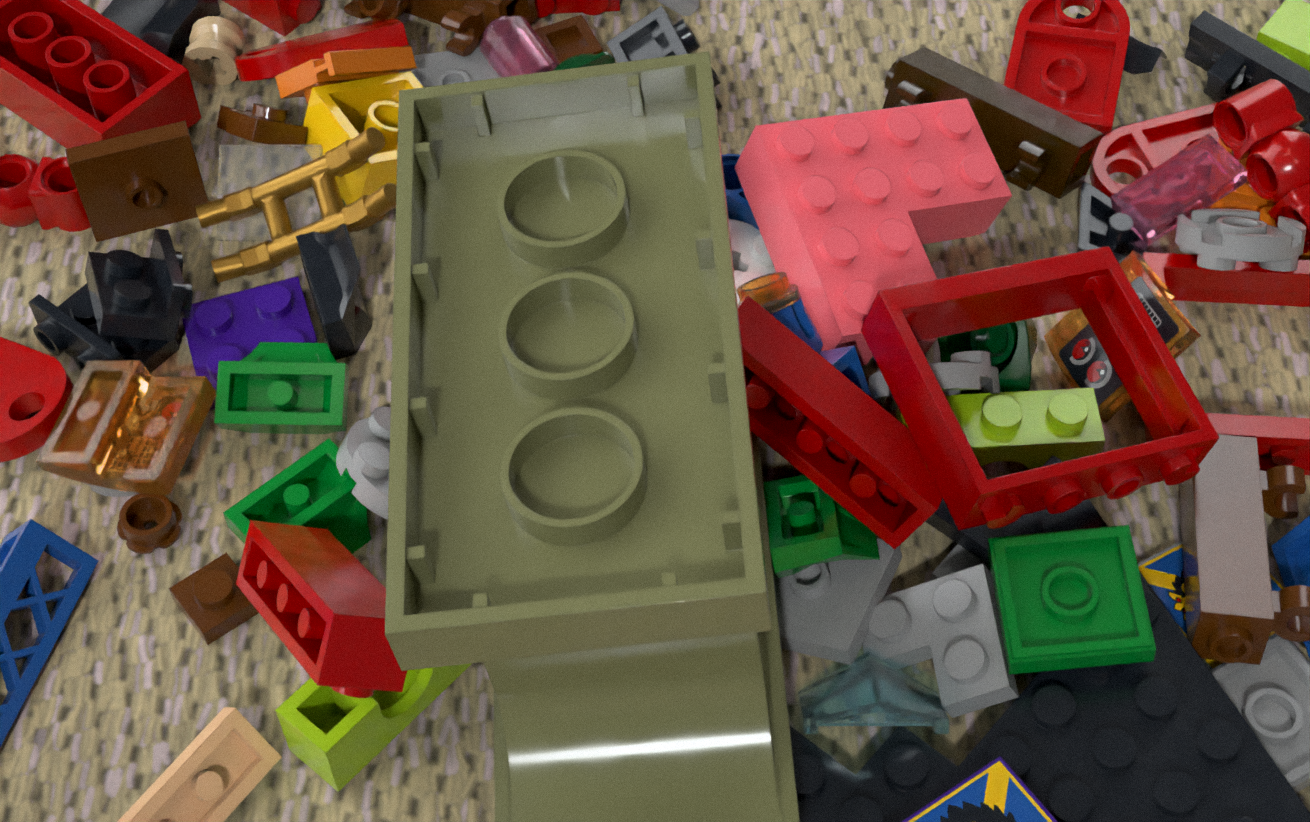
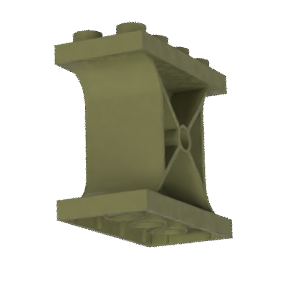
[385,51,800,822]

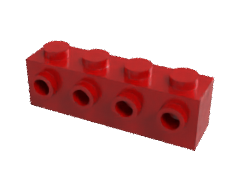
[738,295,943,550]
[236,520,407,698]

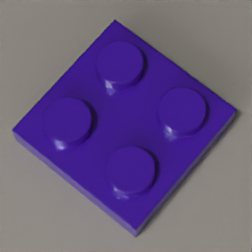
[182,276,318,412]

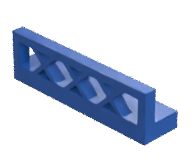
[0,519,99,747]

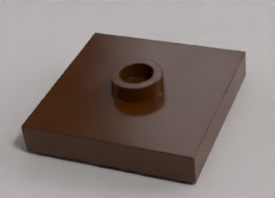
[65,121,209,242]

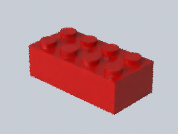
[0,0,202,149]

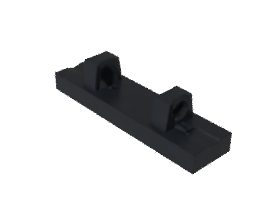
[1185,10,1310,134]

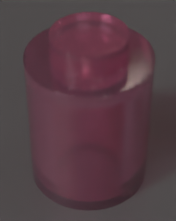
[480,16,560,78]

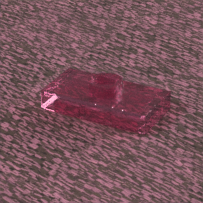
[1110,133,1247,246]

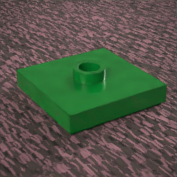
[987,525,1156,675]

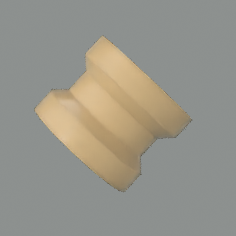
[182,16,246,85]

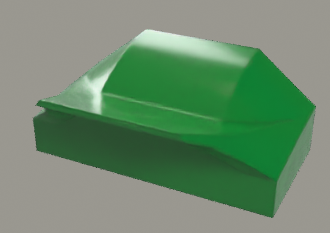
[214,342,349,434]
[223,438,372,554]
[764,475,880,578]

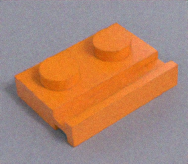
[275,46,417,104]

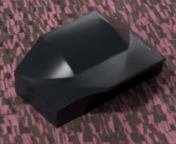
[101,0,221,65]
[296,224,372,360]

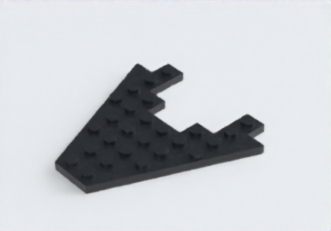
[790,455,1310,822]

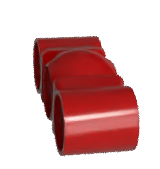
[1213,79,1310,254]
[0,154,91,232]

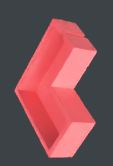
[734,98,1012,366]

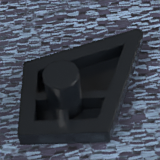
[1077,182,1156,277]

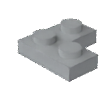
[862,563,1019,718]

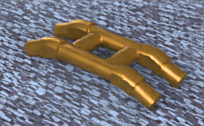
[195,127,396,283]

